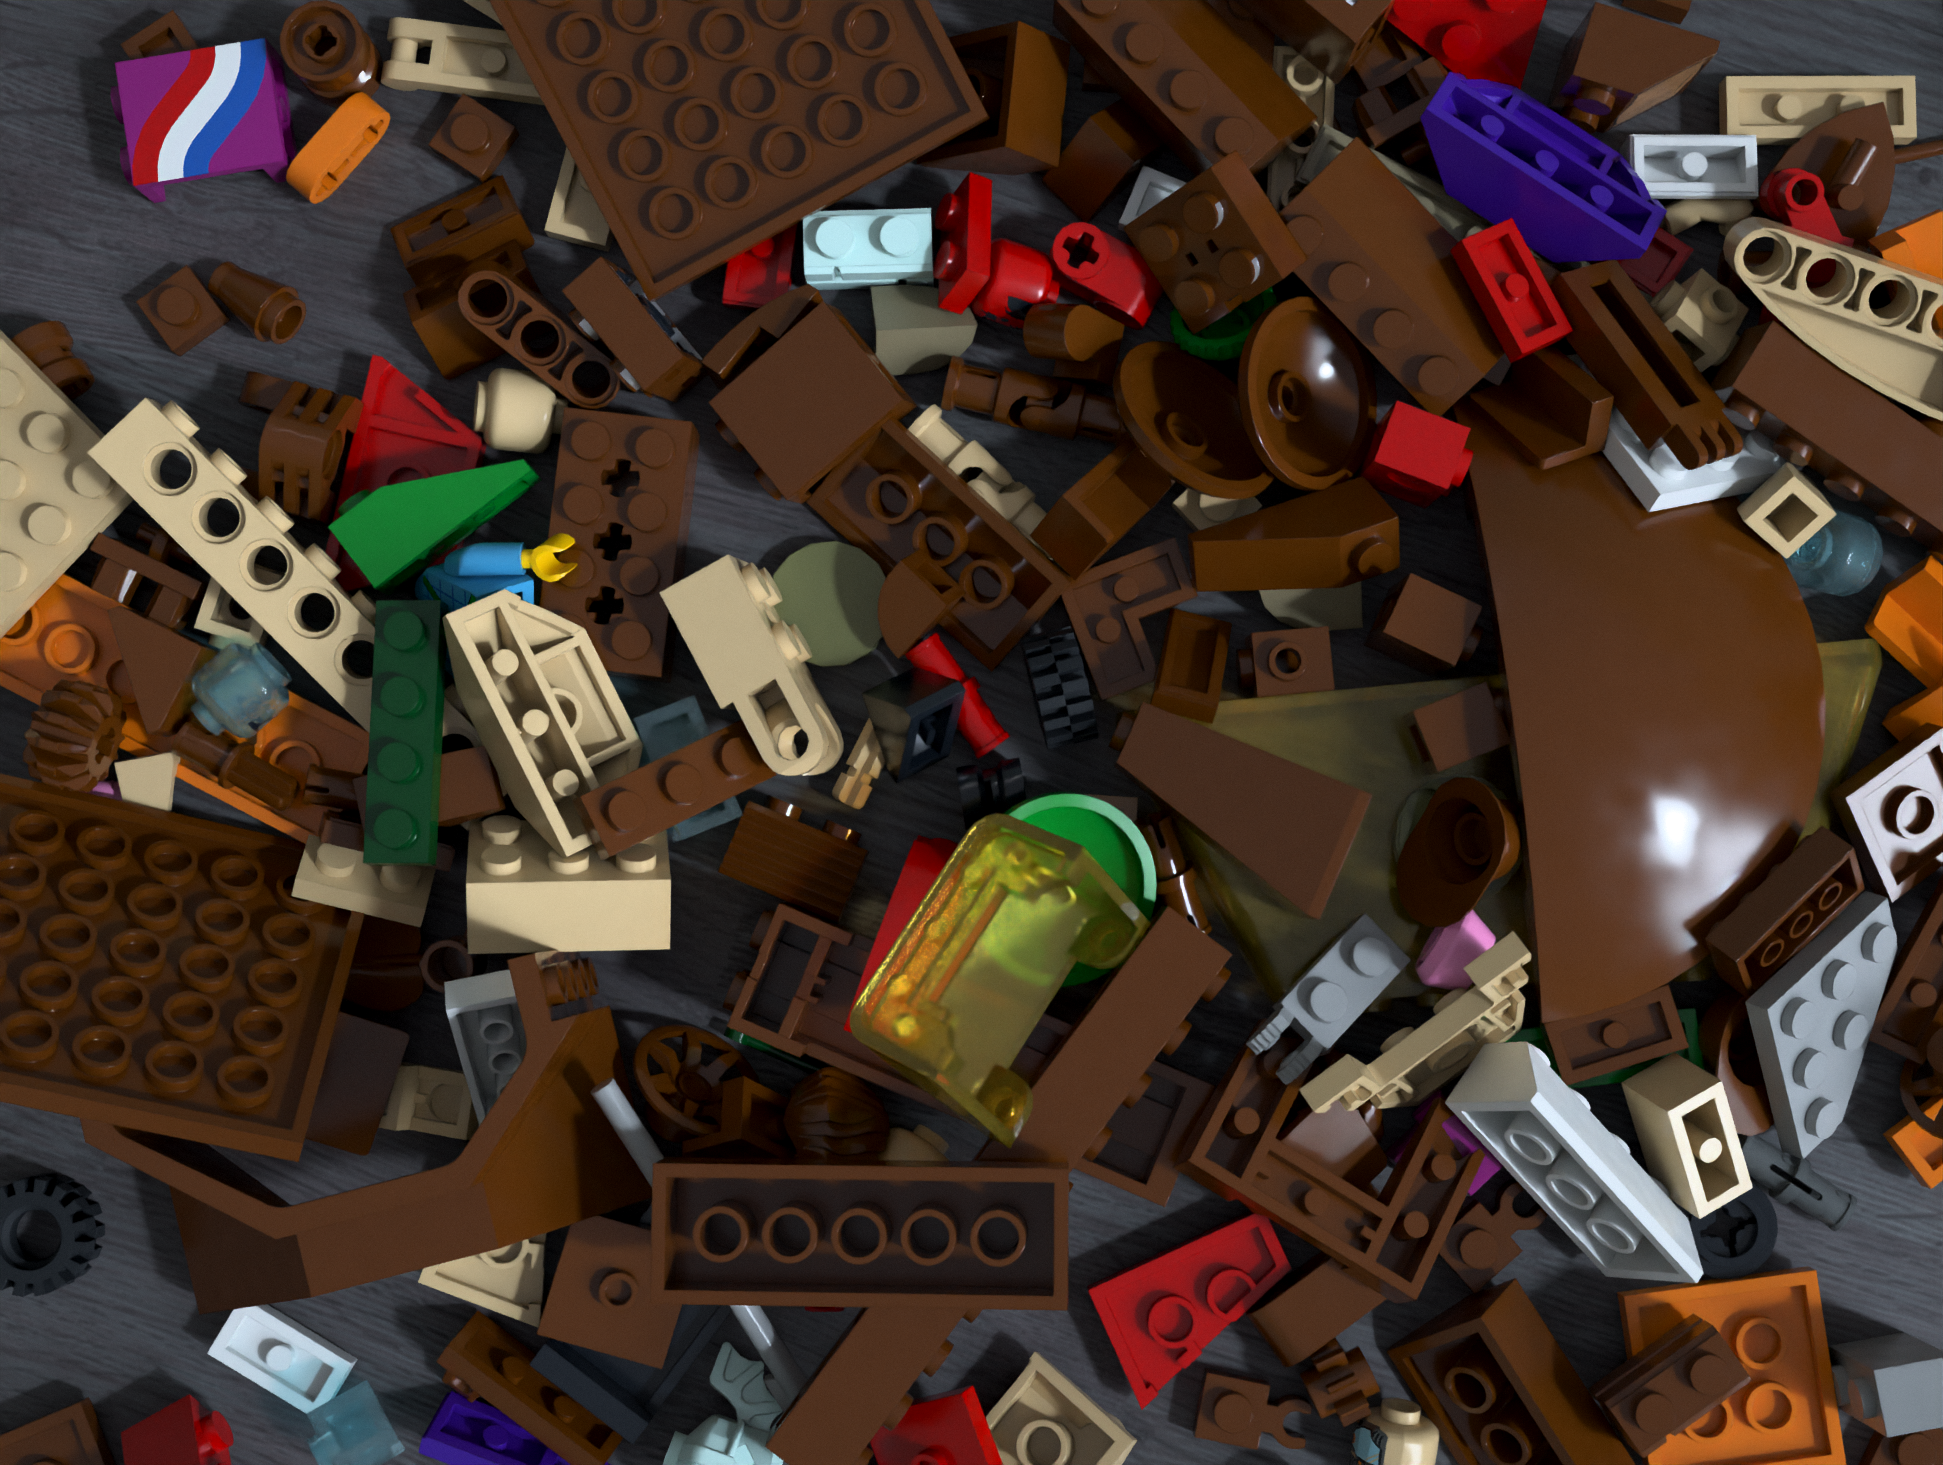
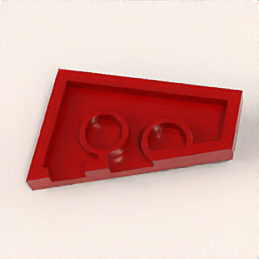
[1087,1211,1292,1409]

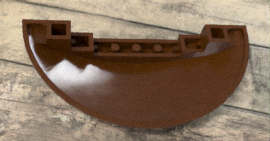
[1451,395,1826,1024]

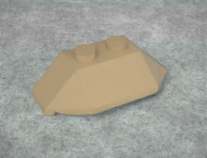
[442,589,643,859]

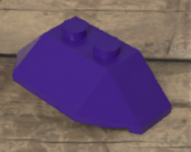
[1420,71,1667,263]

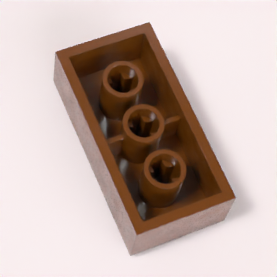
[539,407,701,683]

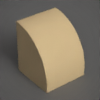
[1737,462,1836,559]

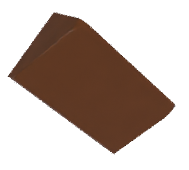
[390,175,534,286]

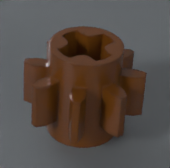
[1299,1338,1380,1427]

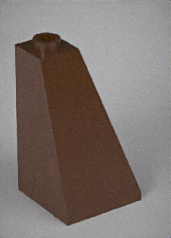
[1108,702,1373,920]

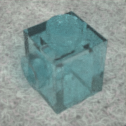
[307,1380,406,1465]

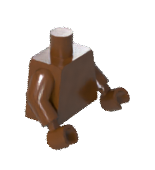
[1237,1034,1388,1216]

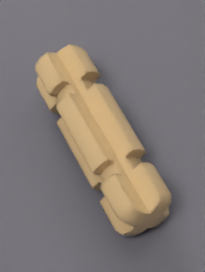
[832,718,886,809]

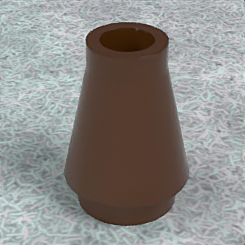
[208,261,306,344]

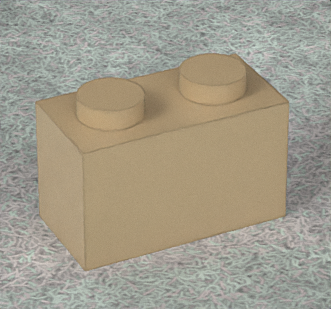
[1621,1053,1753,1219]

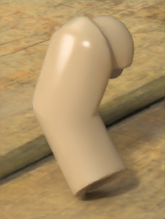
[1659,199,1754,236]

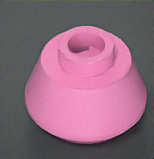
[1415,909,1496,990]

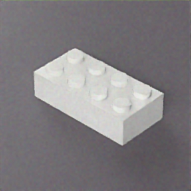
[444,969,527,1126]

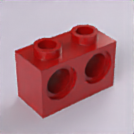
[1356,401,1473,509]

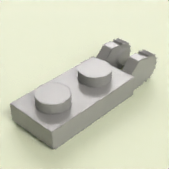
[1246,913,1411,1085]

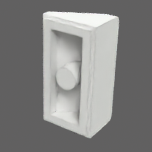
[1620,134,1759,199]

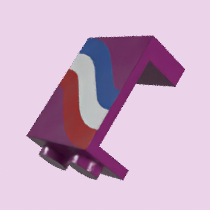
[111,38,297,203]

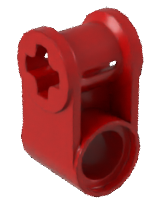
[1049,222,1164,330]

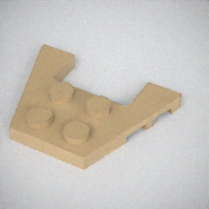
[1299,931,1532,1113]

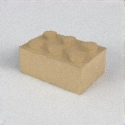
[466,815,671,954]

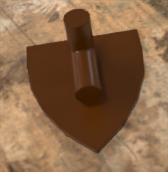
[1751,102,1895,249]

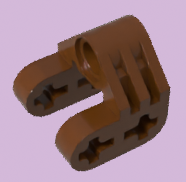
[224,371,364,527]

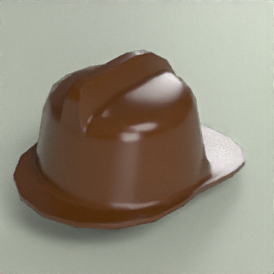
[1396,777,1522,927]
[1698,988,1775,1136]

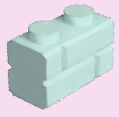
[803,208,934,290]

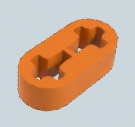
[286,92,391,204]

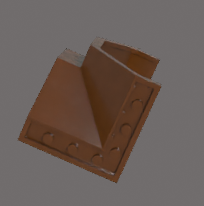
[80,950,652,1315]

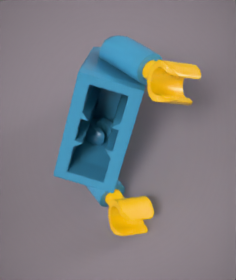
[414,533,578,679]

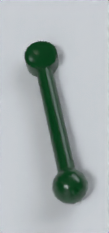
[723,1027,835,1074]

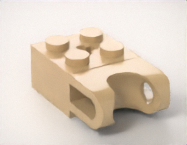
[659,555,844,776]

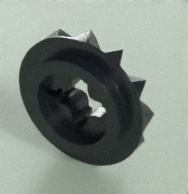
[1678,1183,1778,1279]

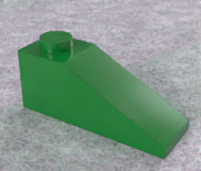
[328,459,542,596]

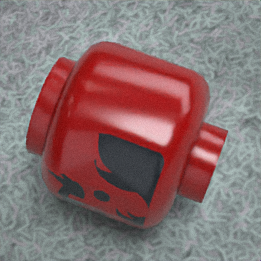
[969,238,1060,330]

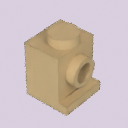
[194,563,286,655]

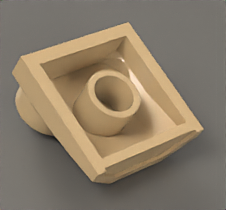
[985,1352,1137,1465]

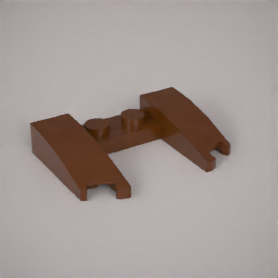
[1173,1018,1485,1304]

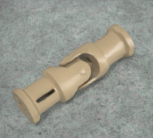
[908,404,1053,560]

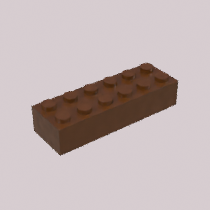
[650,1157,1069,1311]

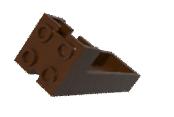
[723,903,1215,1207]

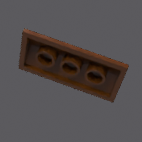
[806,418,1073,672]

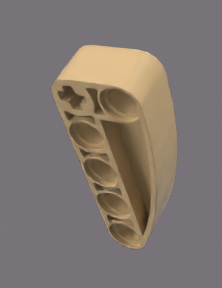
[1723,217,1943,421]

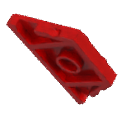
[1386,0,1547,89]
[325,355,487,592]

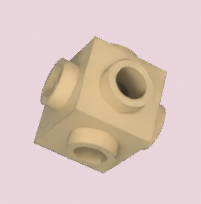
[1649,268,1749,373]

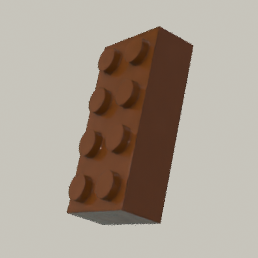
[1705,825,1865,999]

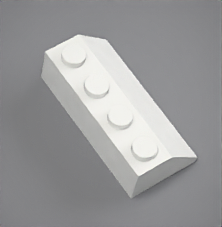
[1445,1042,1703,1283]

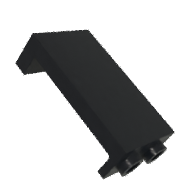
[529,1204,732,1445]

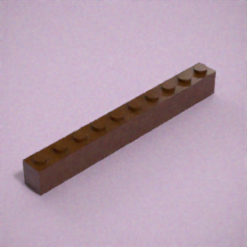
[765,905,1232,1465]

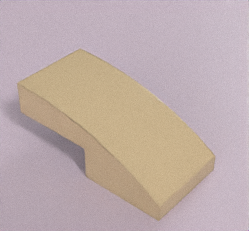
[378,1062,479,1140]

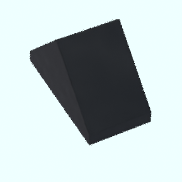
[861,667,966,784]

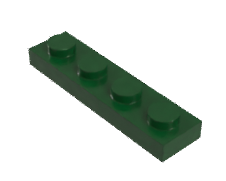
[363,600,448,866]

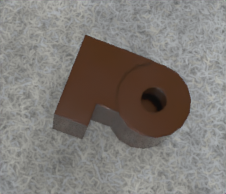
[1023,303,1125,386]

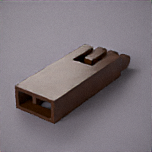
[1550,260,1743,470]

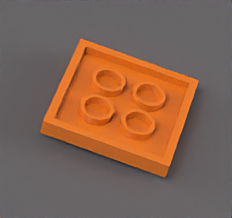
[1617,1266,1846,1465]

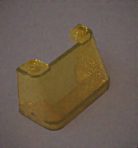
[850,813,1151,1148]

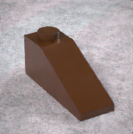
[1187,476,1400,592]

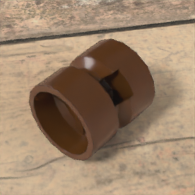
[280,0,383,109]

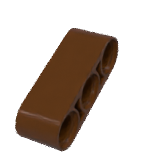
[458,260,620,409]
[1245,1251,1387,1368]

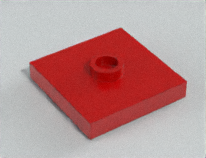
[870,1385,1003,1465]

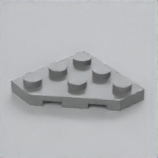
[1745,891,1898,1159]

